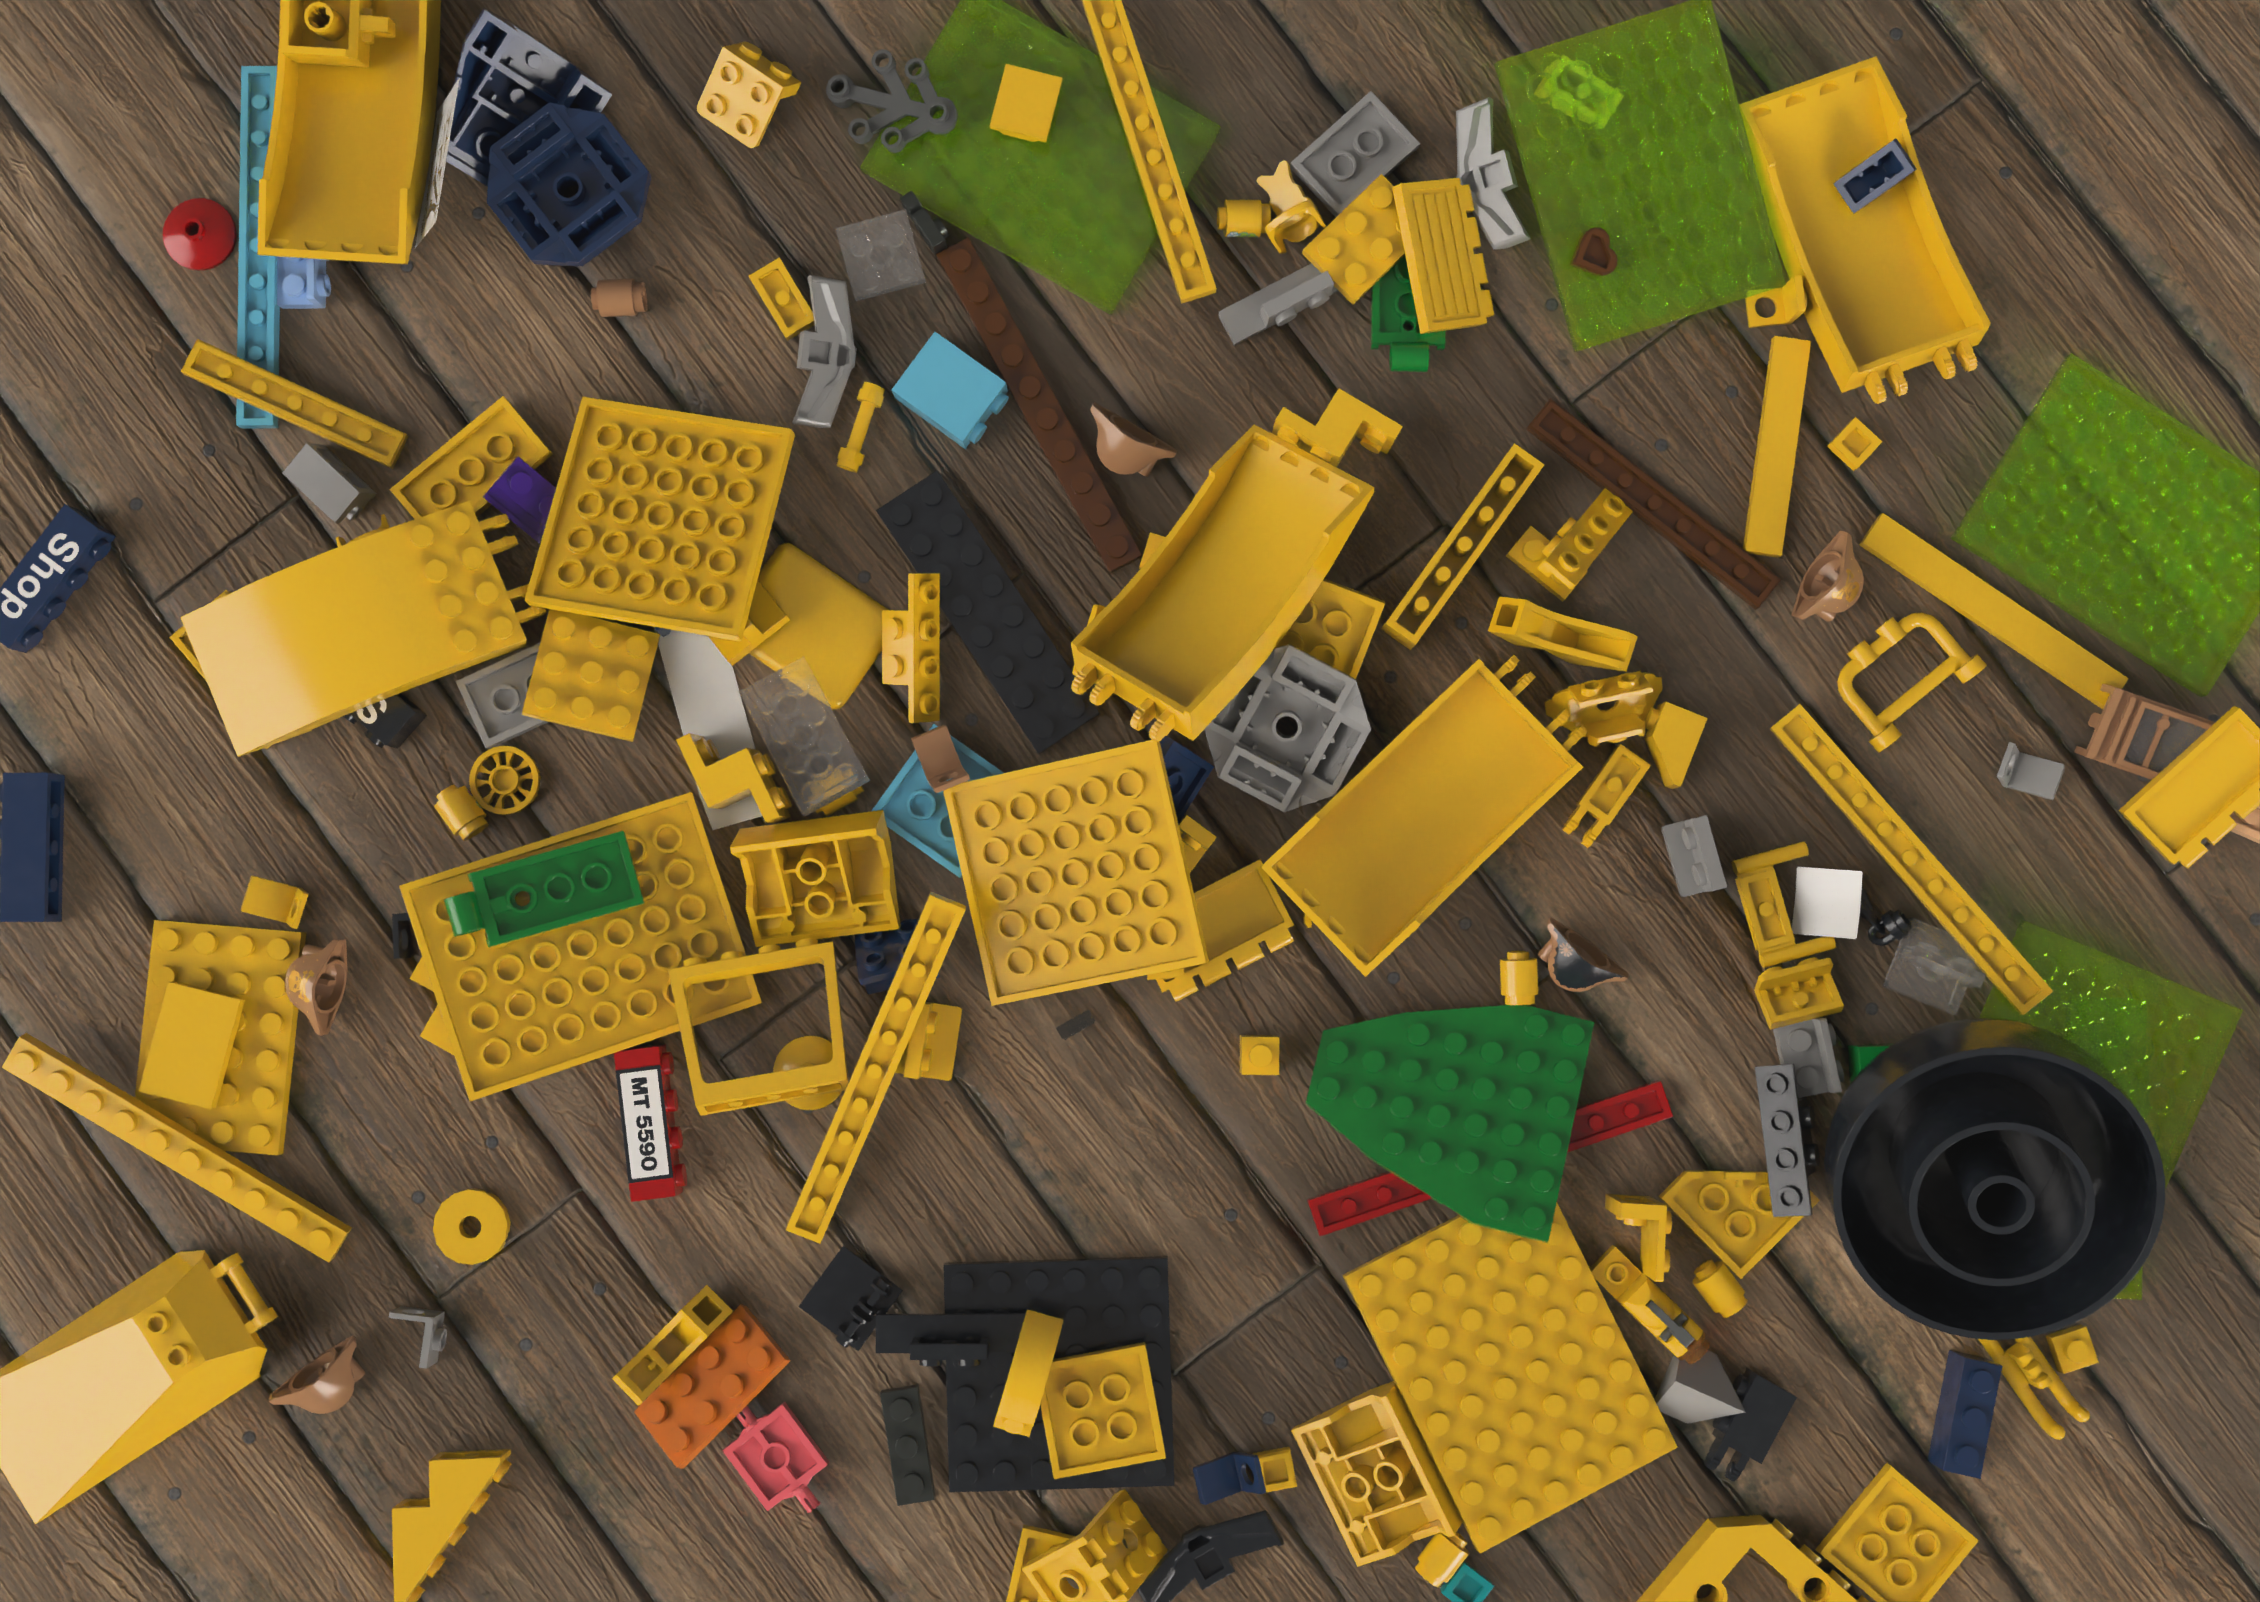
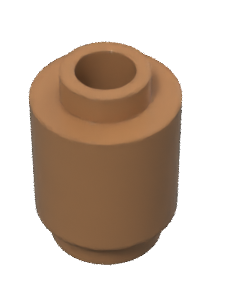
[591,278,647,317]

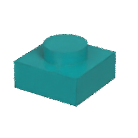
[1440,1561,1494,1602]

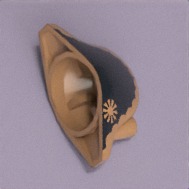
[1537,917,1629,992]

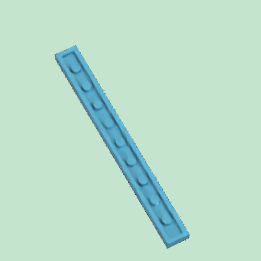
[236,66,280,429]

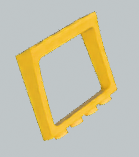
[668,938,849,1116]

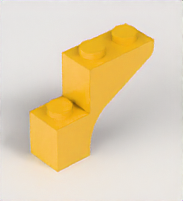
[1488,596,1638,672]

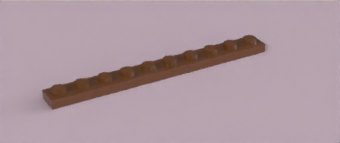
[936,238,1142,574]

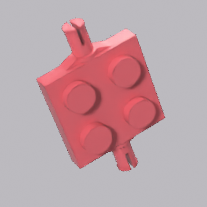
[722,1402,830,1513]

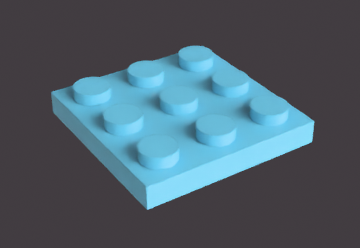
[872,724,1004,878]

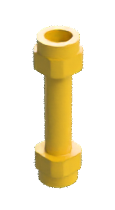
[837,382,885,473]

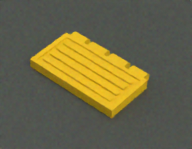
[1392,178,1494,334]
[2118,706,2260,869]
[1156,859,1294,1002]

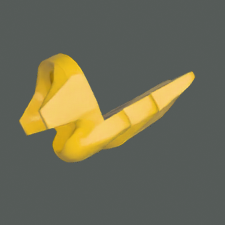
[1256,160,1326,254]

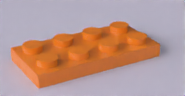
[634,1304,791,1469]

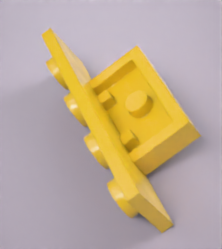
[1537,488,1633,589]
[882,573,940,723]

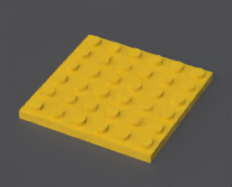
[524,396,795,641]
[943,740,1209,1006]

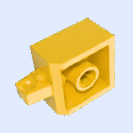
[281,0,396,67]

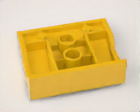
[730,810,900,947]
[1291,1381,1463,1567]

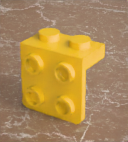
[697,42,802,148]

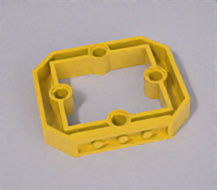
[1636,1515,1870,1602]

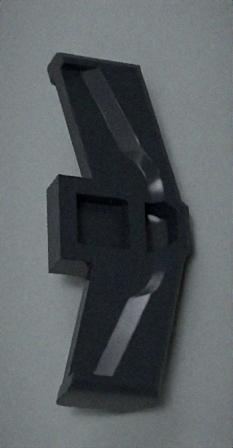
[1137,1510,1284,1602]

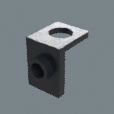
[392,913,411,959]

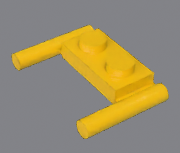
[1732,841,1836,968]

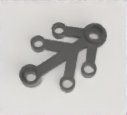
[826,49,958,153]

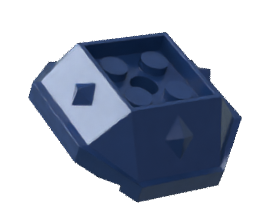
[487,102,652,266]

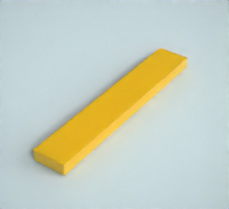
[1743,336,1811,558]
[181,339,408,469]

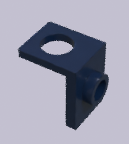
[1193,1452,1266,1505]

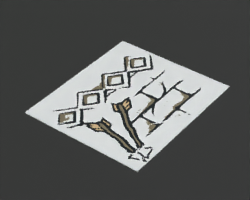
[415,78,460,248]

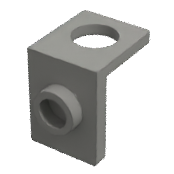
[1997,742,2065,800]
[388,1306,447,1369]

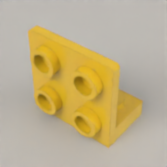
[1605,1194,1672,1282]

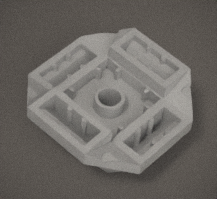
[1204,644,1371,812]

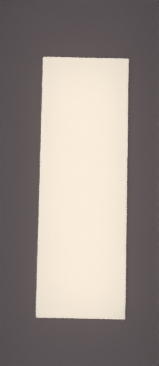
[654,627,762,830]

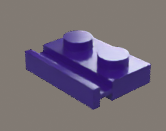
[483,456,556,544]

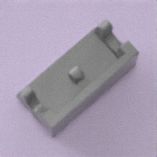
[282,443,377,523]

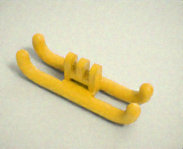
[1978,1337,2090,1440]

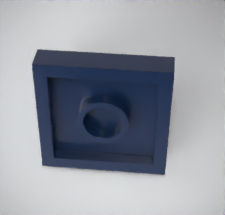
[1151,736,1214,824]

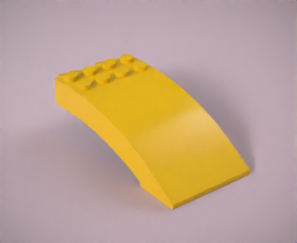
[257,0,441,265]
[1738,56,1991,404]
[1071,424,1374,742]
[180,501,547,757]
[1261,655,1588,977]

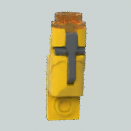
[1590,1245,1710,1365]

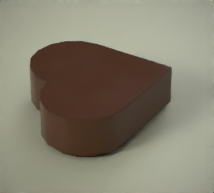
[1569,227,1618,276]

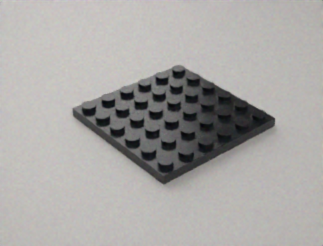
[944,1256,1175,1492]

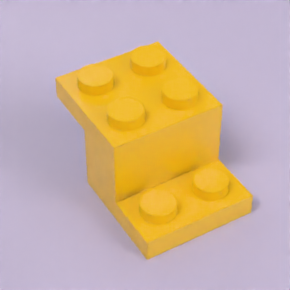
[1272,388,1403,467]
[676,733,792,823]

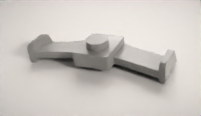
[1456,97,1531,250]
[792,275,857,428]

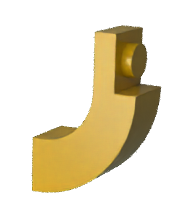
[612,1285,733,1406]
[993,1309,1064,1437]

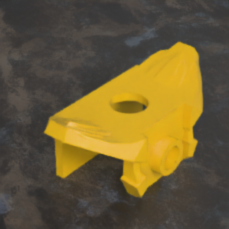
[1545,671,1663,747]

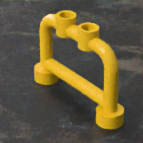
[1837,613,1987,753]

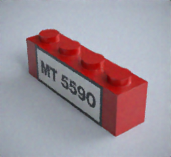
[614,1044,687,1202]

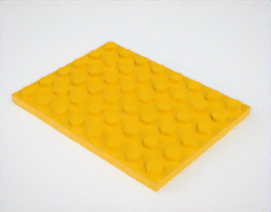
[399,792,762,1101]
[1342,1203,1678,1554]

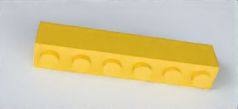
[1381,443,1545,650]

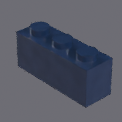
[1928,1350,2002,1479]

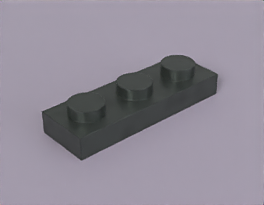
[880,1384,936,1506]

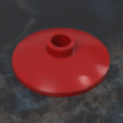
[163,198,237,271]

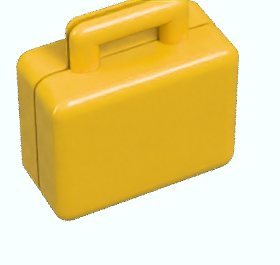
[749,543,889,709]

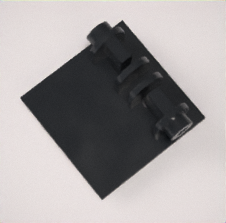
[798,1245,903,1351]

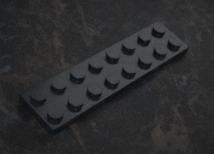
[876,471,1100,754]

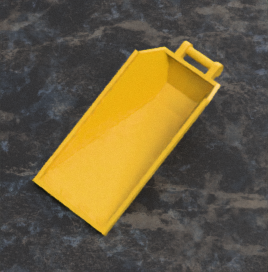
[0,1250,278,1524]

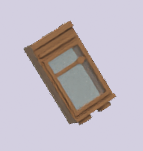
[2074,684,2215,780]

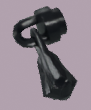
[1860,886,1912,946]

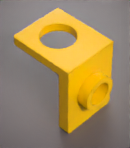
[1745,275,1807,328]
[240,875,309,929]

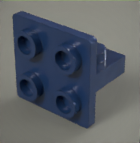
[855,918,940,995]

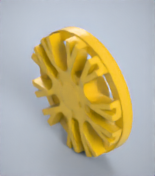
[469,746,541,815]

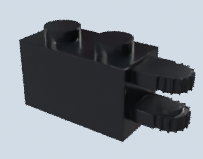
[1704,1368,1797,1482]

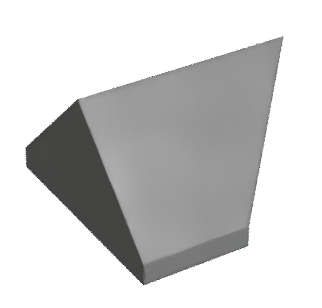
[1654,1343,1745,1424]

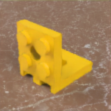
[1022,1489,1168,1602]

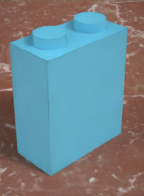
[891,332,1009,449]

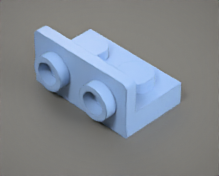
[277,257,331,309]

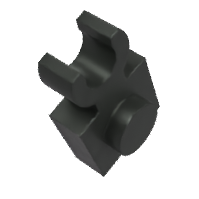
[900,191,949,258]

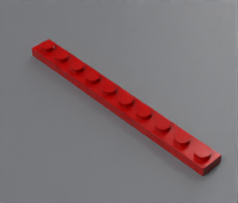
[1307,1080,1673,1236]

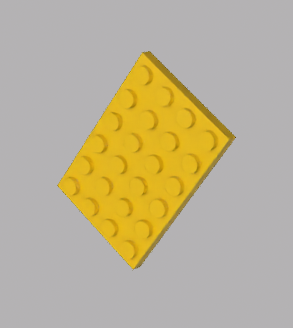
[135,920,307,1155]

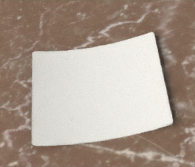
[1792,867,1863,939]

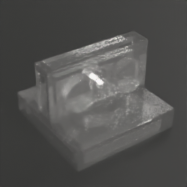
[1882,918,1986,1015]

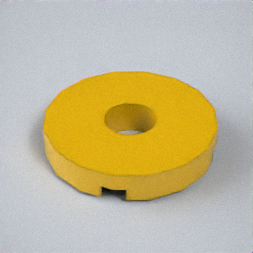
[433,1188,511,1265]

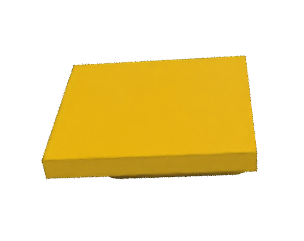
[989,64,1063,143]

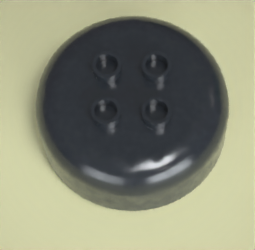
[1824,1018,2165,1340]

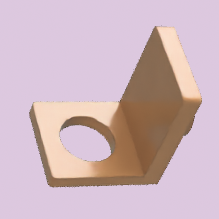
[911,725,970,793]

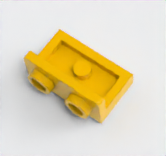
[1754,957,1844,1030]

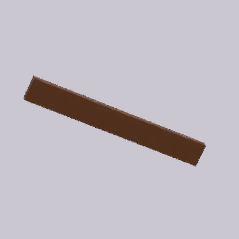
[1526,398,1781,610]

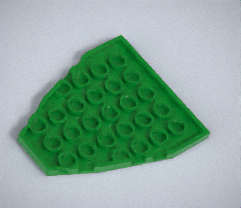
[1305,1005,1595,1243]

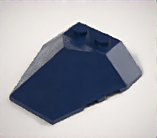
[446,8,613,187]

